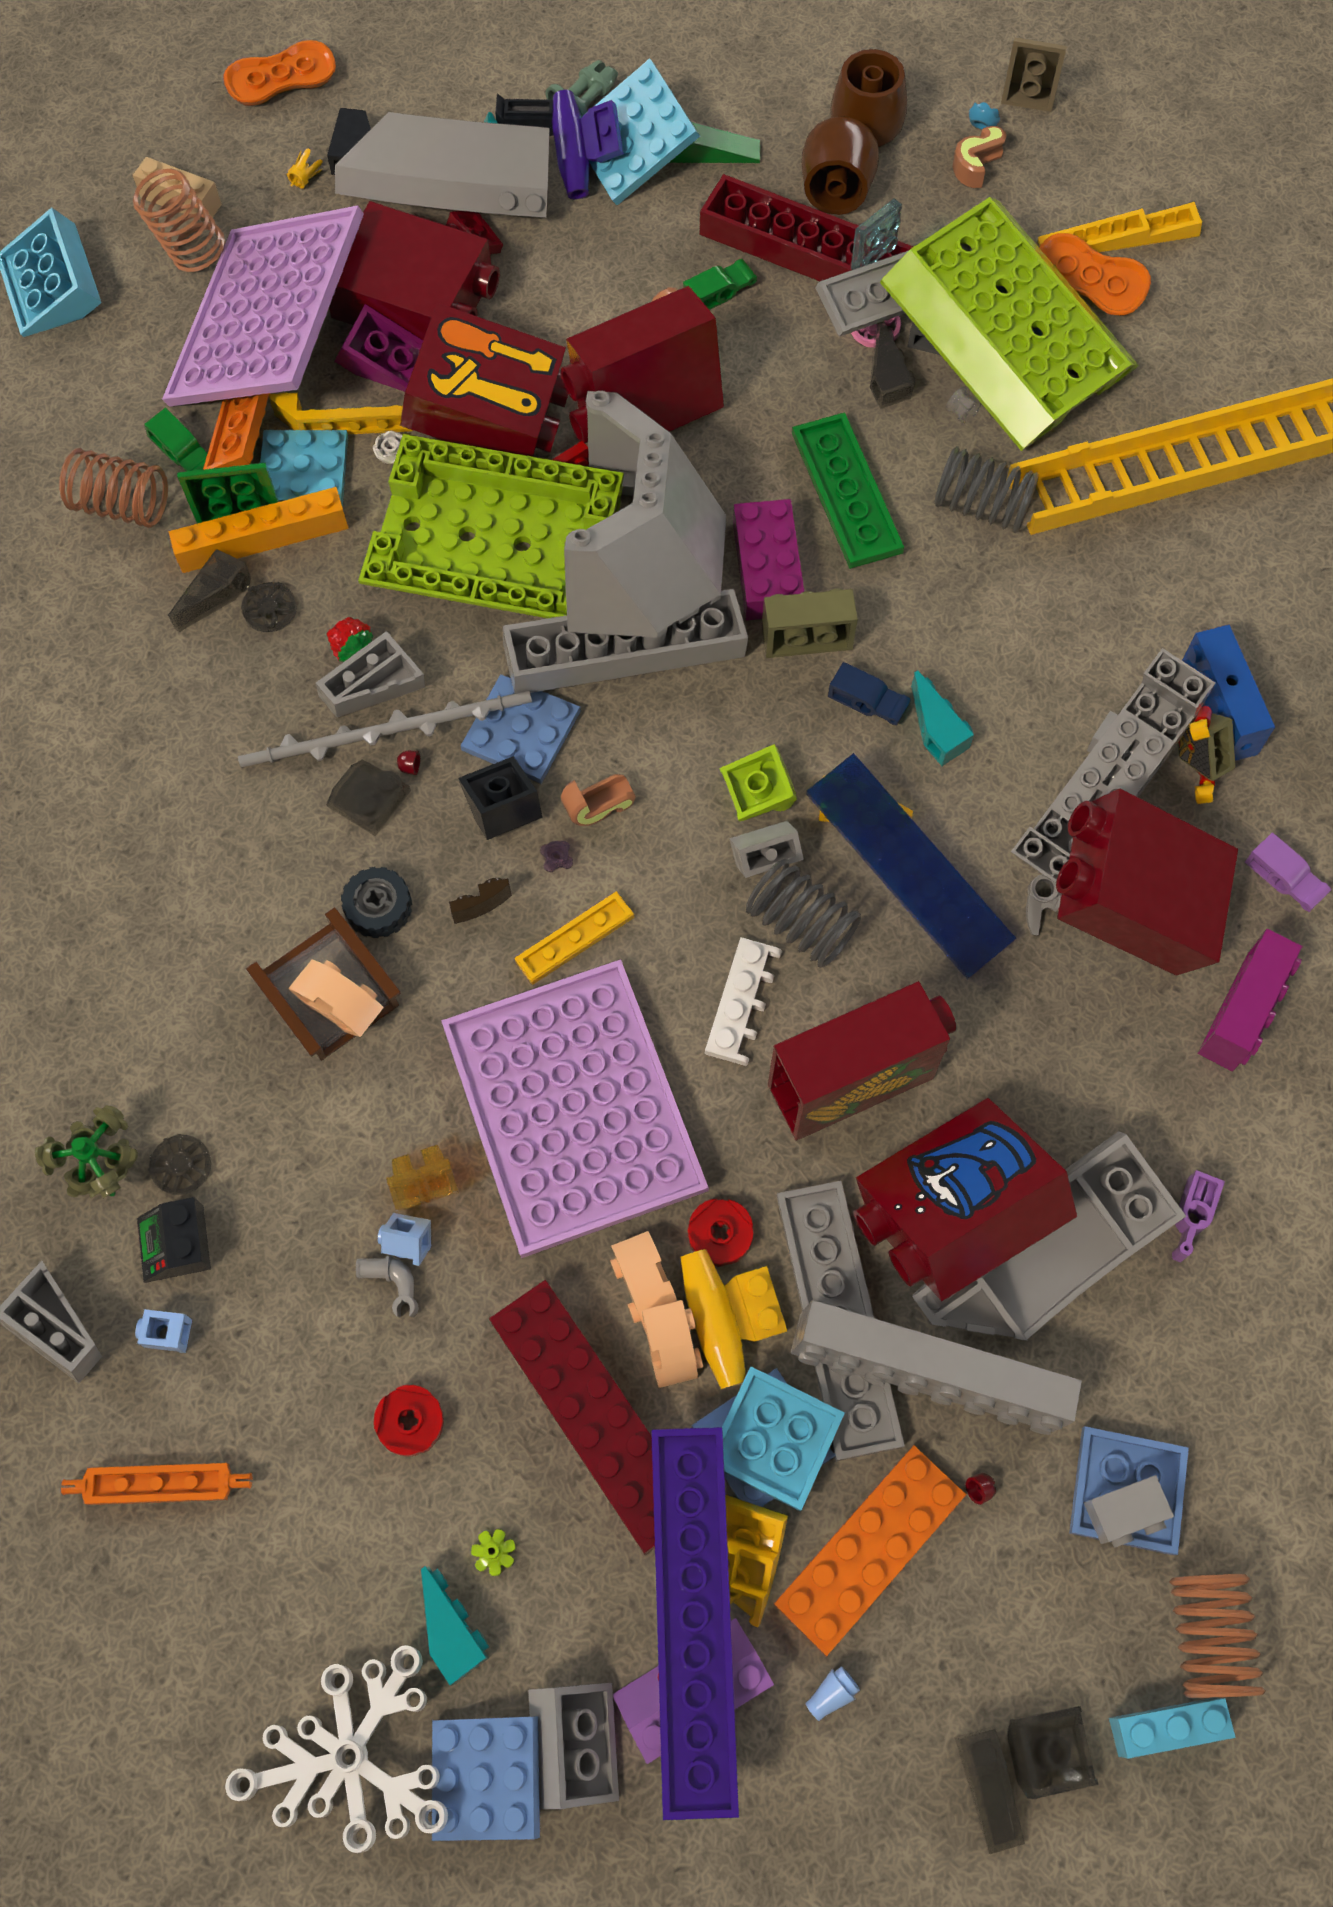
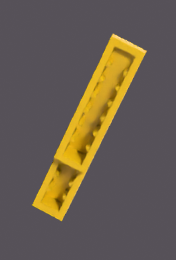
[1038,202,1202,252]

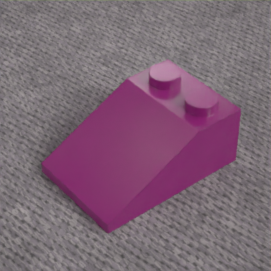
[334,304,423,392]

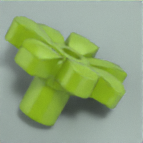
[471,1529,516,1576]

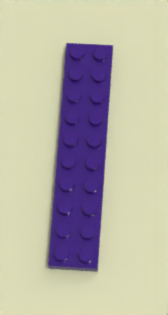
[652,1427,739,1820]

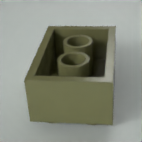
[762,588,858,658]

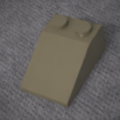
[1001,37,1067,112]

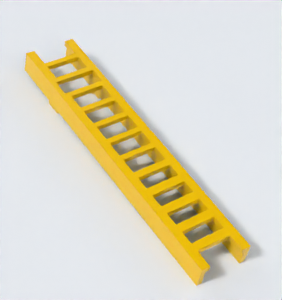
[1006,378,1333,535]

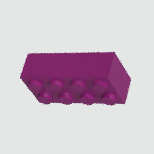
[733,499,804,621]
[1197,929,1302,1072]

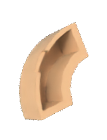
[288,959,384,1037]
[610,1231,677,1333]
[642,1300,703,1388]

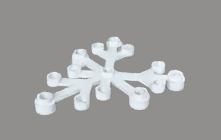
[225,1646,448,1853]

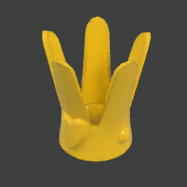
[287,148,323,189]

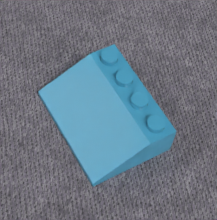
[0,207,102,337]

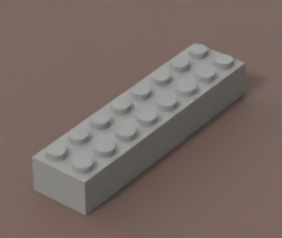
[503,589,748,694]
[790,1300,1082,1435]

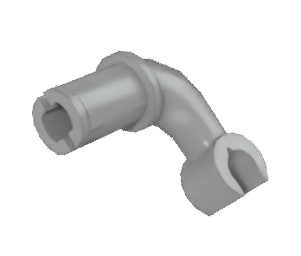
[356,1255,419,1318]

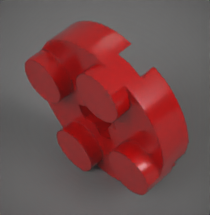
[688,1199,754,1267]
[374,1385,444,1457]

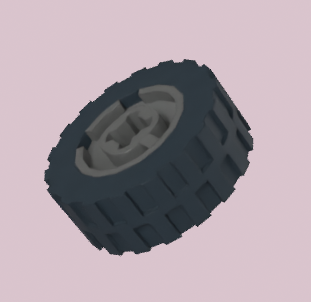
[341,867,412,938]

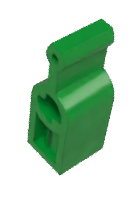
[683,259,757,310]
[144,407,208,472]

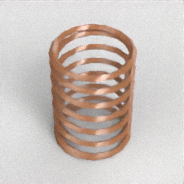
[133,168,225,272]
[59,448,168,528]
[1169,1574,1266,1698]

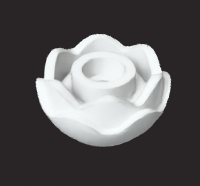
[373,431,402,464]

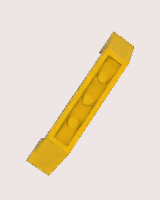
[269,392,413,434]

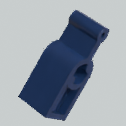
[828,662,911,726]

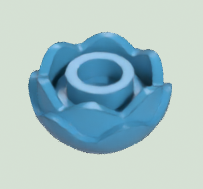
[969,102,1000,129]

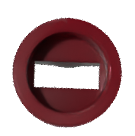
[397,750,421,775]
[966,1473,996,1505]

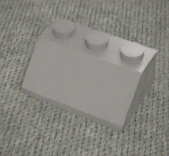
[528,1683,619,1809]

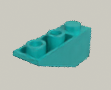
[911,670,974,766]
[421,1566,489,1686]

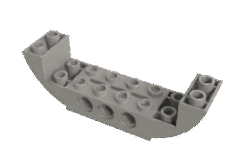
[1011,648,1216,883]

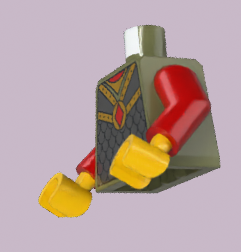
[1177,706,1236,804]

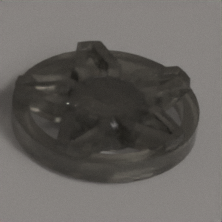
[241,582,297,632]

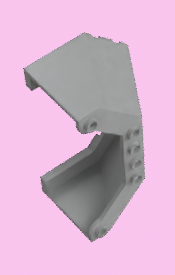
[564,391,726,637]

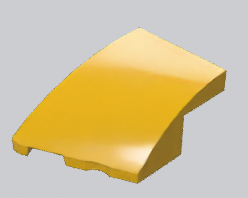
[725,1495,788,1627]

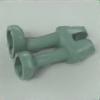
[545,59,618,117]

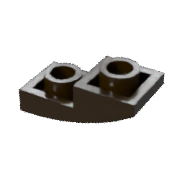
[449,878,512,924]

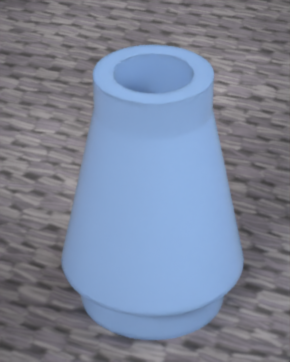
[805,1666,860,1721]

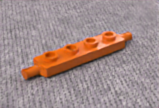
[61,1463,253,1505]

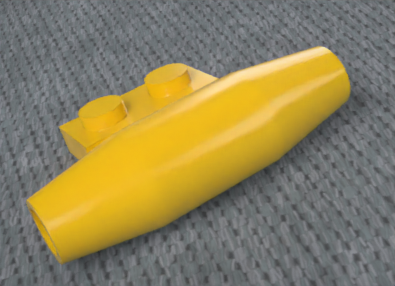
[680,1249,787,1389]

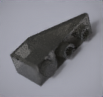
[869,321,916,409]

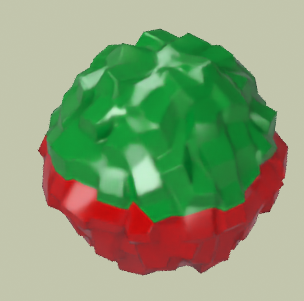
[326,617,373,662]

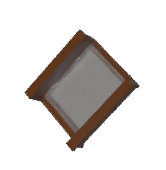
[246,907,401,1061]

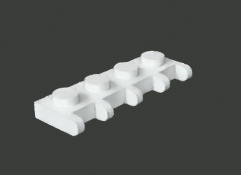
[705,937,782,1066]

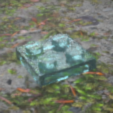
[851,198,902,270]

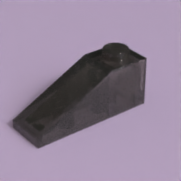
[168,549,251,632]
[954,1727,1025,1854]

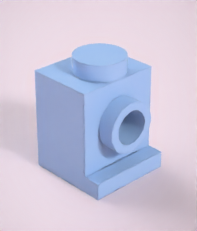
[378,1213,431,1266]
[135,1309,192,1353]

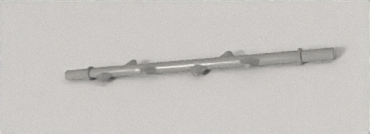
[238,691,532,768]

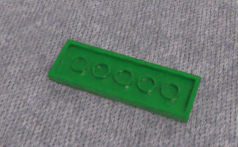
[792,412,904,569]

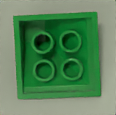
[177,463,279,524]

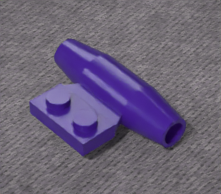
[552,90,624,200]

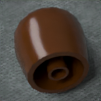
[830,49,907,148]
[801,116,879,215]

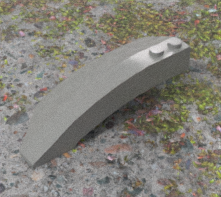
[335,112,549,218]
[912,1131,1186,1341]

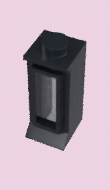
[495,94,554,136]

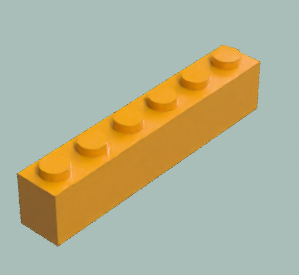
[168,487,349,573]

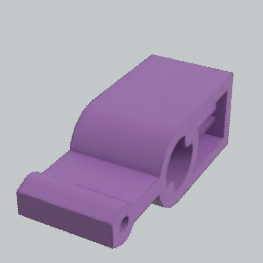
[1245,832,1331,912]
[1172,1170,1225,1263]

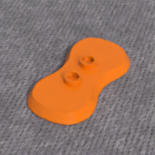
[224,40,336,106]
[1039,233,1151,316]

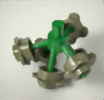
[35,1105,138,1199]

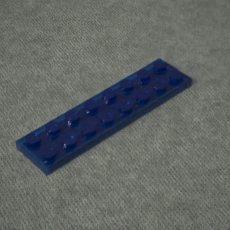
[806,753,1016,980]

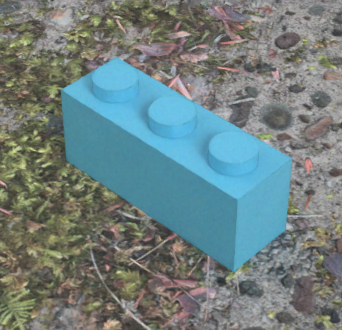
[1109,1698,1236,1759]

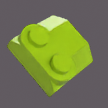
[719,744,797,822]

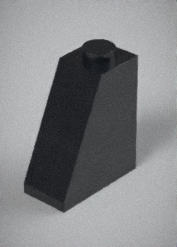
[327,108,371,175]

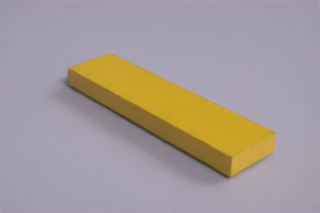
[514,891,634,985]

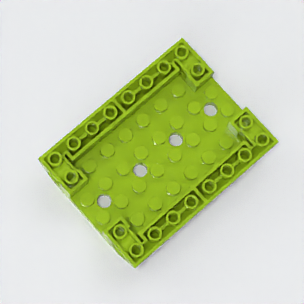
[880,197,1139,451]
[358,434,624,618]

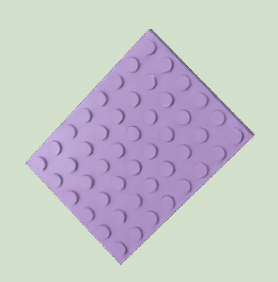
[162,206,364,407]
[441,959,709,1258]

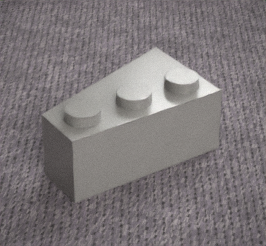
[316,631,425,718]
[0,1260,103,1383]

